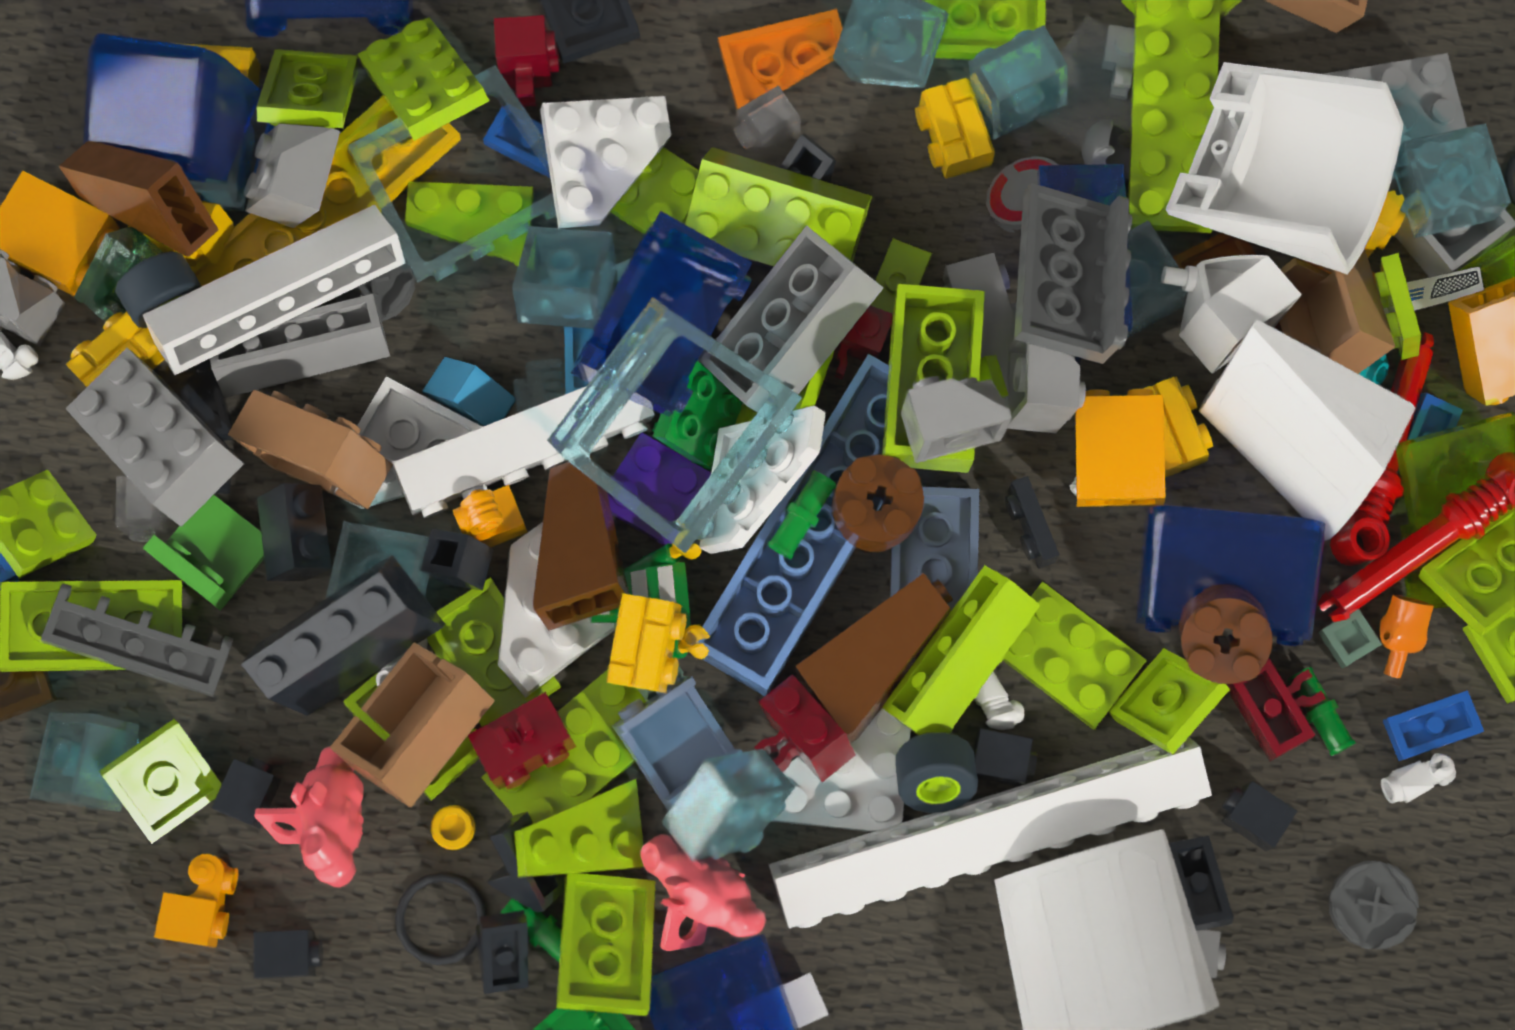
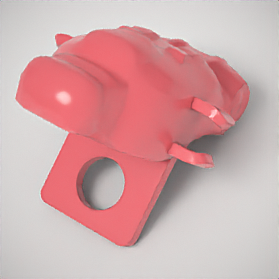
[254,746,364,887]
[640,832,766,951]

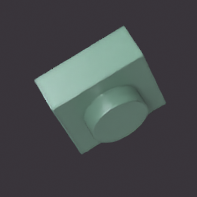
[1318,609,1382,669]

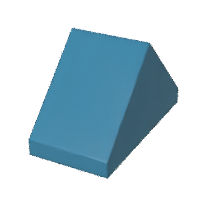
[422,357,516,427]

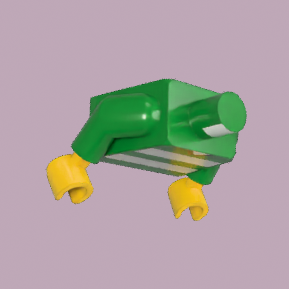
[589,527,710,659]

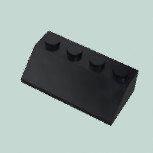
[241,555,445,716]

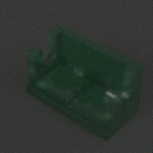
[74,227,164,321]

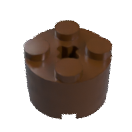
[832,455,924,552]
[1179,584,1272,684]

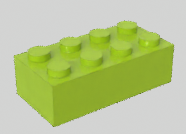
[682,147,872,266]
[882,284,985,473]

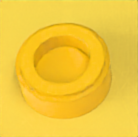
[431,805,476,850]

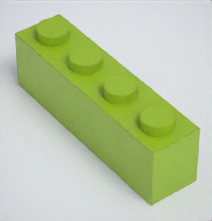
[882,565,1041,735]

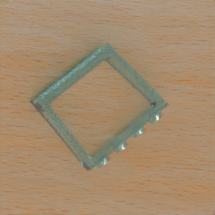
[347,65,556,283]
[547,298,802,553]

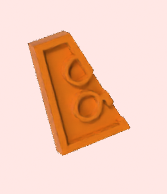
[718,9,847,118]

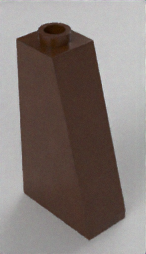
[59,140,219,257]
[533,455,629,631]
[795,573,953,743]

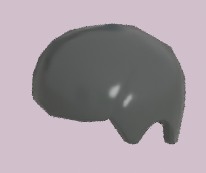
[1082,118,1130,183]

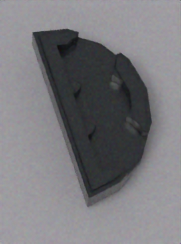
[181,359,234,441]

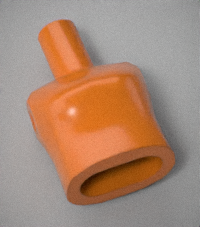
[1379,595,1434,678]

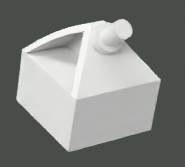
[1161,255,1302,374]

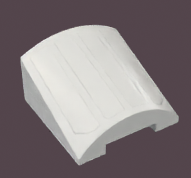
[1166,62,1404,275]
[1199,319,1415,541]
[995,829,1219,1030]

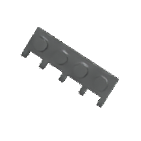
[41,583,234,697]

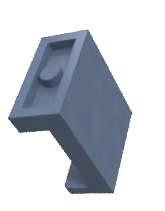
[612,676,750,815]

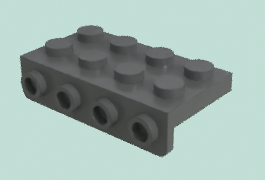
[1014,183,1132,364]

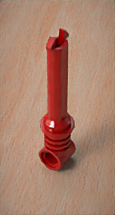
[1330,332,1434,566]
[1318,452,1515,622]

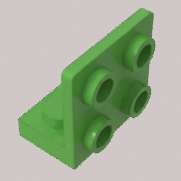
[143,494,264,611]

